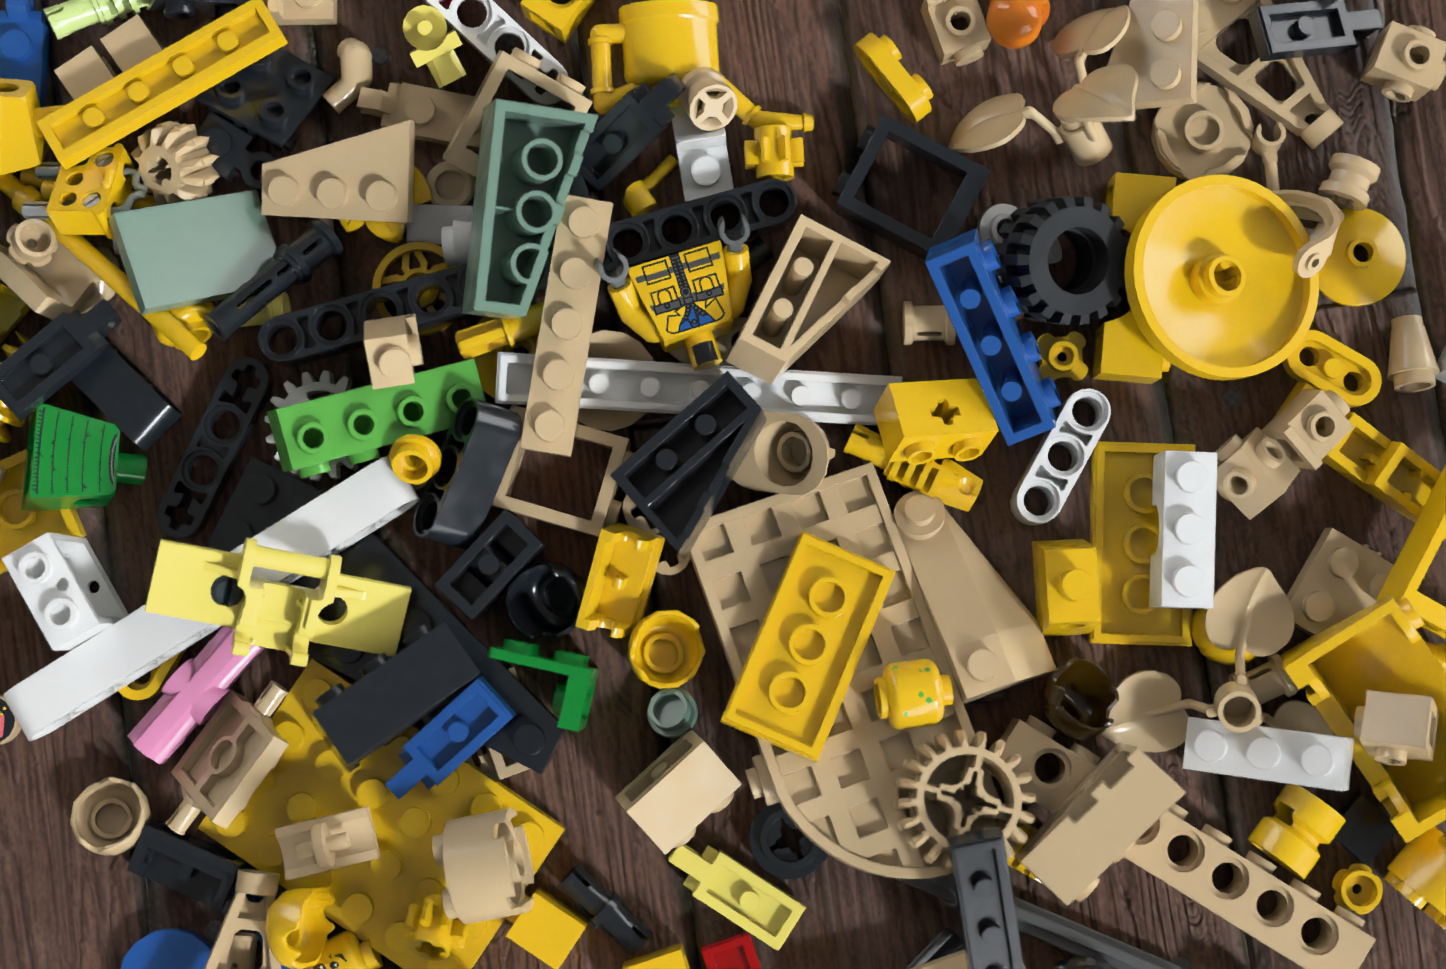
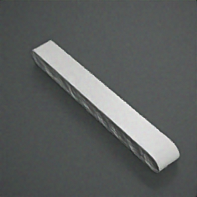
[3,456,420,741]

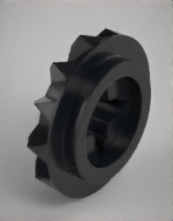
[750,803,828,879]

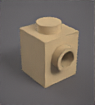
[1354,690,1439,766]

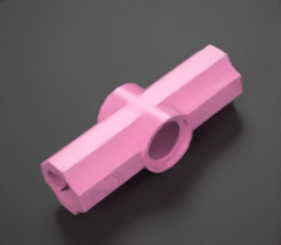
[127,626,265,765]

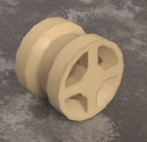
[678,67,737,131]
[1318,153,1381,211]

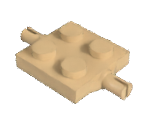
[166,680,289,835]

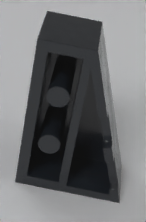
[610,371,767,559]
[312,622,481,774]

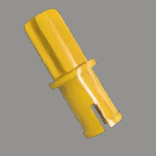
[455,300,545,359]

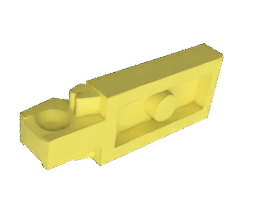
[668,844,806,951]

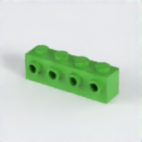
[267,358,486,478]

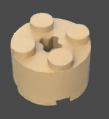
[432,808,534,924]

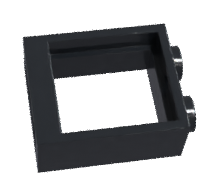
[831,115,991,260]

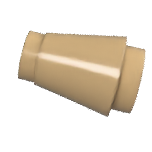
[1387,315,1440,393]

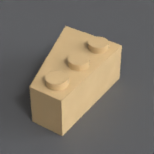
[726,214,891,384]
[1014,742,1186,906]

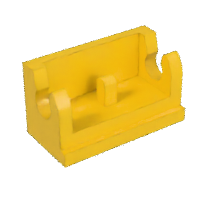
[575,522,665,638]

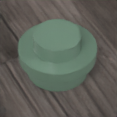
[647,687,698,738]

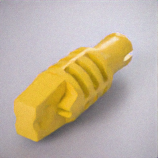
[843,423,983,512]

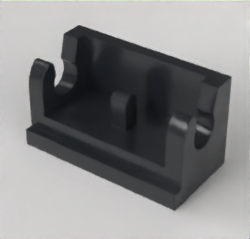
[127,820,249,914]

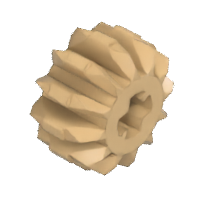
[131,121,220,205]

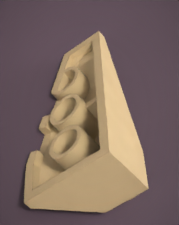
[892,509,1056,704]

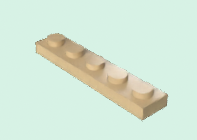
[520,195,613,457]

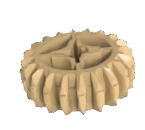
[893,729,1037,872]

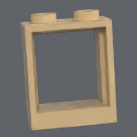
[442,47,593,177]
[491,405,634,538]

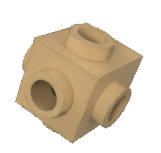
[1360,21,1446,102]
[1215,427,1300,520]

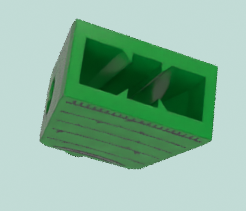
[21,404,147,511]

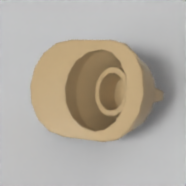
[733,410,835,495]

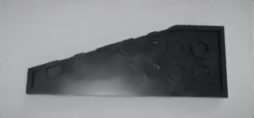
[205,457,566,774]

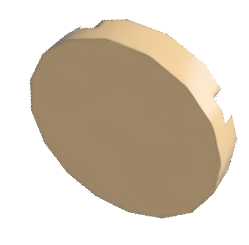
[1151,82,1254,181]

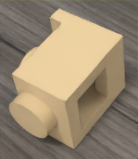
[920,0,992,66]
[364,313,424,390]
[1261,389,1354,470]

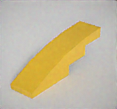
[1274,382,1446,541]

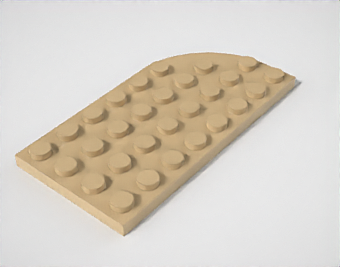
[689,462,1018,879]

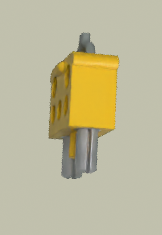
[21,143,147,239]

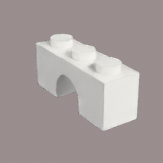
[1149,450,1217,609]
[1182,717,1354,791]

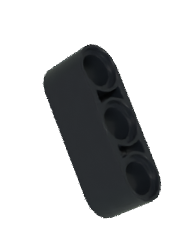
[71,336,183,451]
[413,397,522,550]

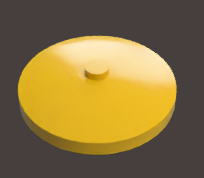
[1124,175,1319,381]

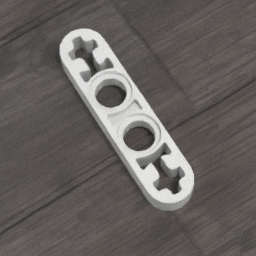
[423,0,568,106]

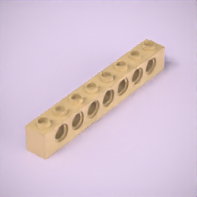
[989,715,1376,969]

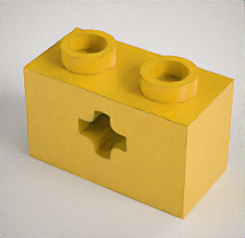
[873,378,999,465]

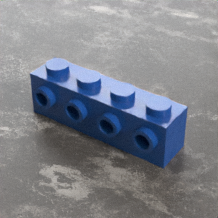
[925,228,1062,446]

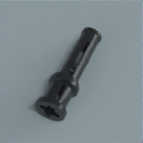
[203,218,344,341]

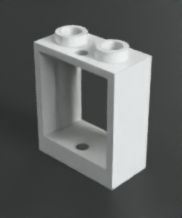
[2,532,129,651]

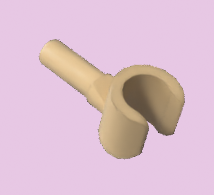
[1250,122,1286,191]

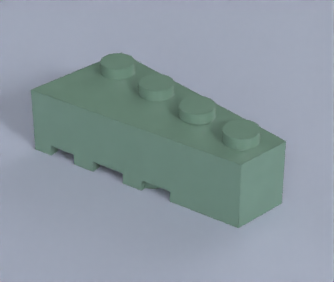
[462,99,599,320]

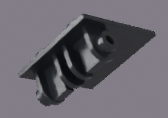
[194,48,335,151]

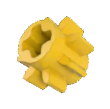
[744,125,805,182]
[403,894,469,961]

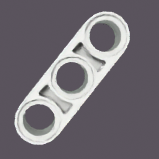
[1010,388,1111,526]

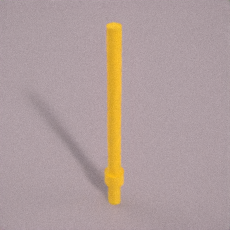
[0,173,207,361]

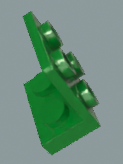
[487,639,599,732]

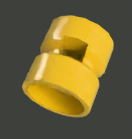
[1248,784,1346,880]

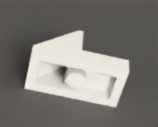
[669,105,734,202]

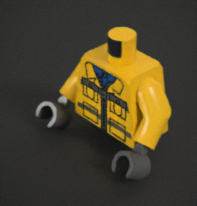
[593,213,752,371]

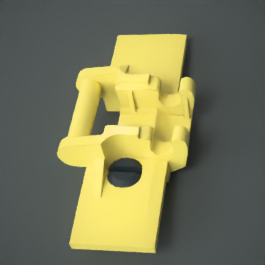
[145,538,412,667]

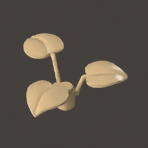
[948,5,1138,166]
[1101,567,1334,784]

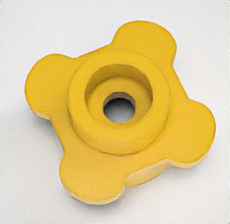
[1036,331,1088,381]

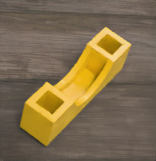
[1092,172,1176,384]

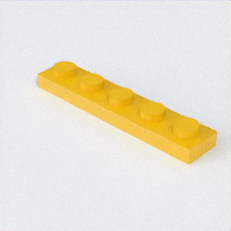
[36,0,288,170]

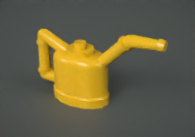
[588,0,814,132]

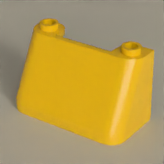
[1281,595,1446,843]

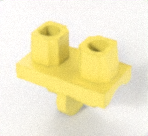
[403,5,466,88]

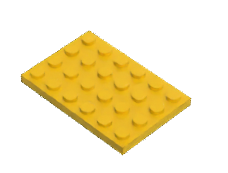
[198,658,566,969]

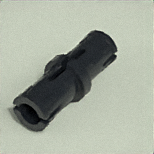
[557,863,653,958]

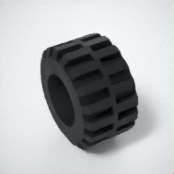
[994,196,1130,325]

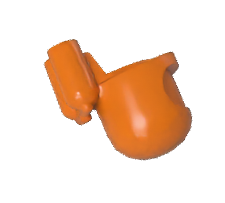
[980,0,1051,49]

